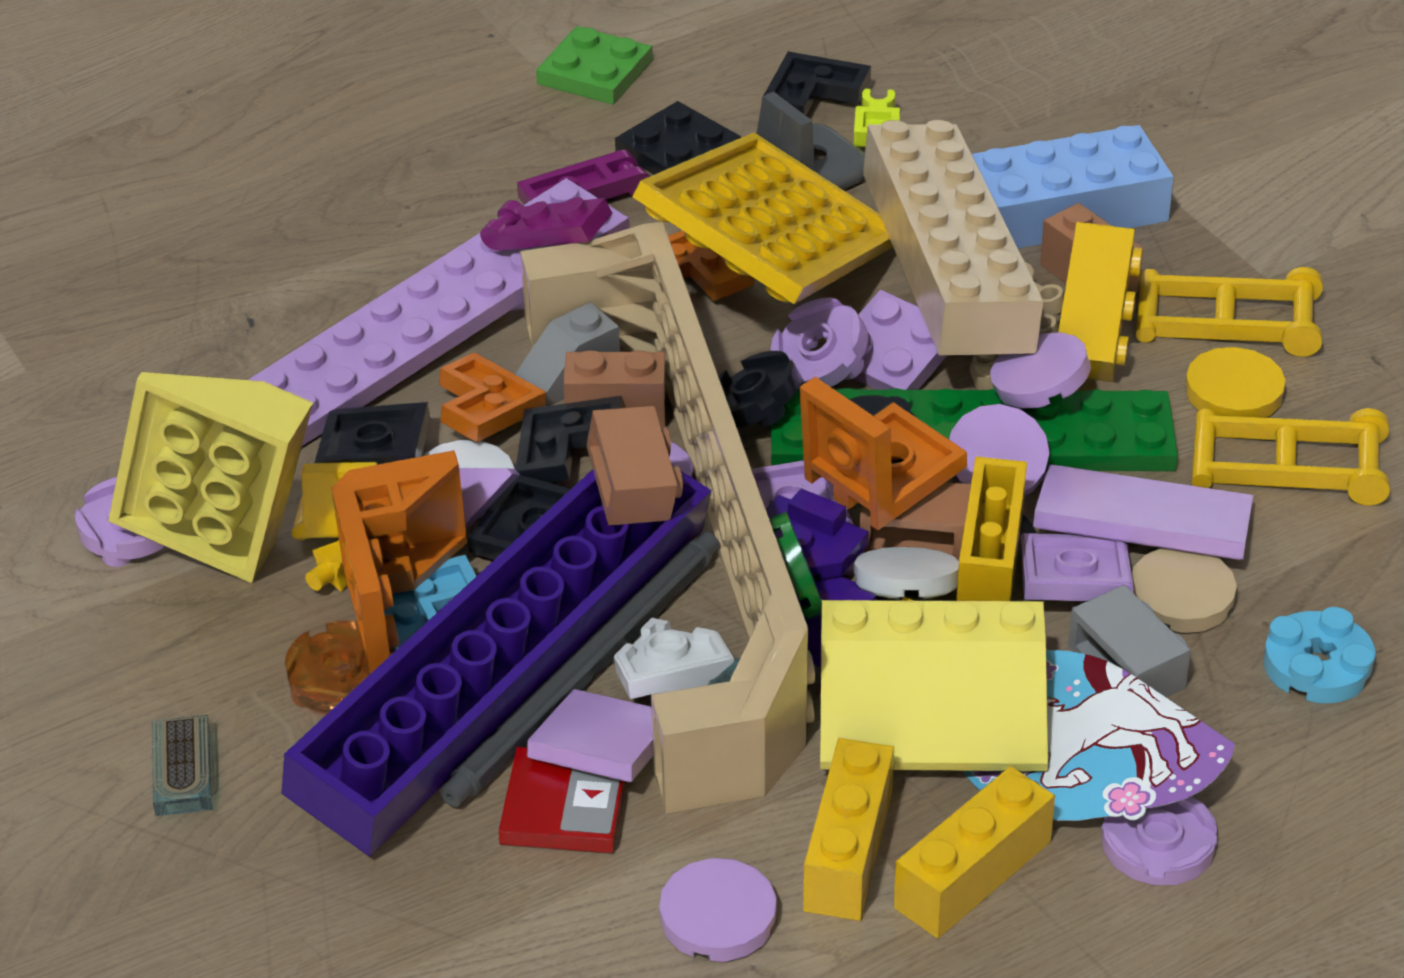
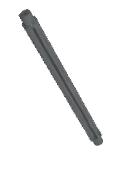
[440,531,720,807]

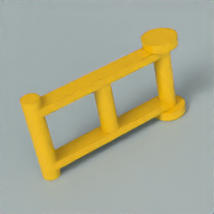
[1135,267,1323,357]
[1192,408,1390,506]

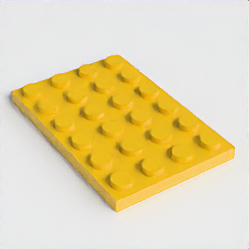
[632,132,893,304]

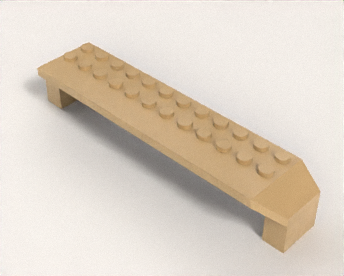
[520,221,815,814]

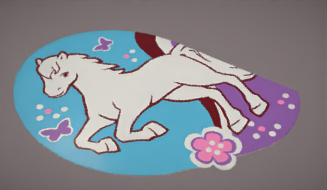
[963,650,1235,821]

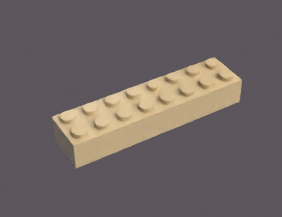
[863,120,1044,355]

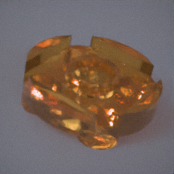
[285,620,394,713]

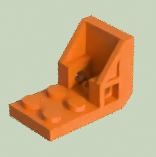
[331,450,467,674]

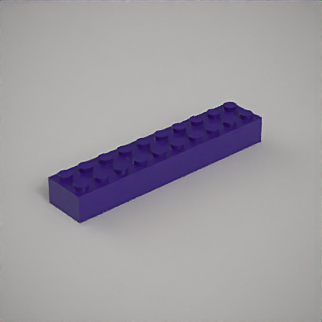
[281,465,712,857]

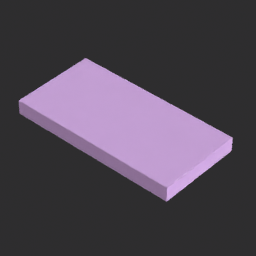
[1033,464,1254,560]

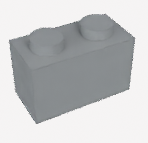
[1068,585,1191,698]

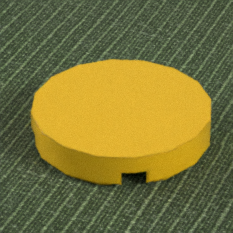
[1185,347,1286,418]

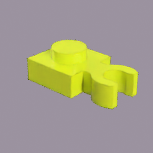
[854,89,900,147]

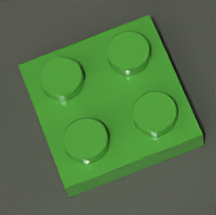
[536,26,653,105]

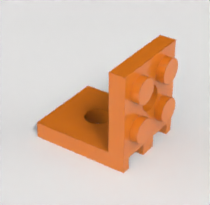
[800,377,967,530]

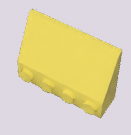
[108,372,313,583]
[820,600,1048,771]

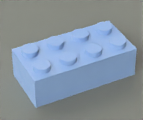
[972,125,1174,248]

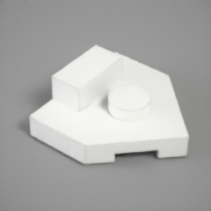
[614,618,735,699]

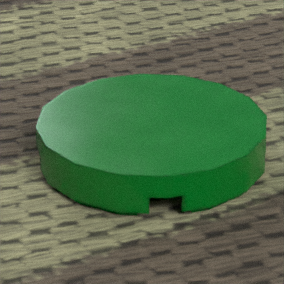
[769,511,822,620]

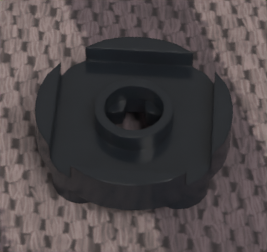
[718,350,804,428]

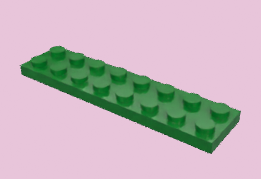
[771,388,1178,472]

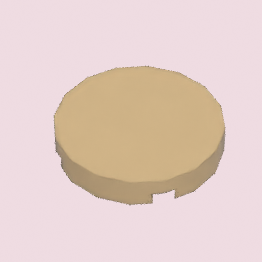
[1132,548,1237,633]

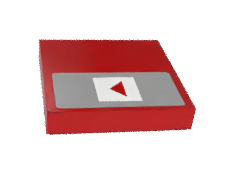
[498,747,626,853]

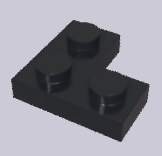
[763,51,871,116]
[515,396,625,484]

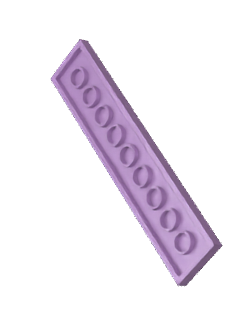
[248,178,630,446]

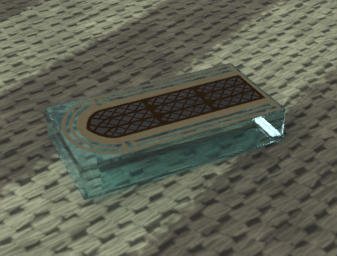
[152,715,213,816]

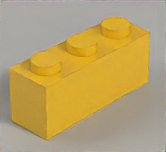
[1058,222,1143,382]
[956,456,1027,601]
[803,737,894,921]
[893,766,1055,939]

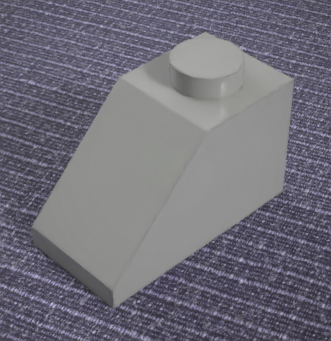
[515,302,620,406]

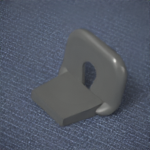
[757,91,865,190]

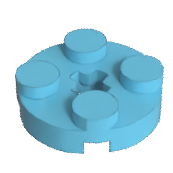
[1263,607,1376,703]

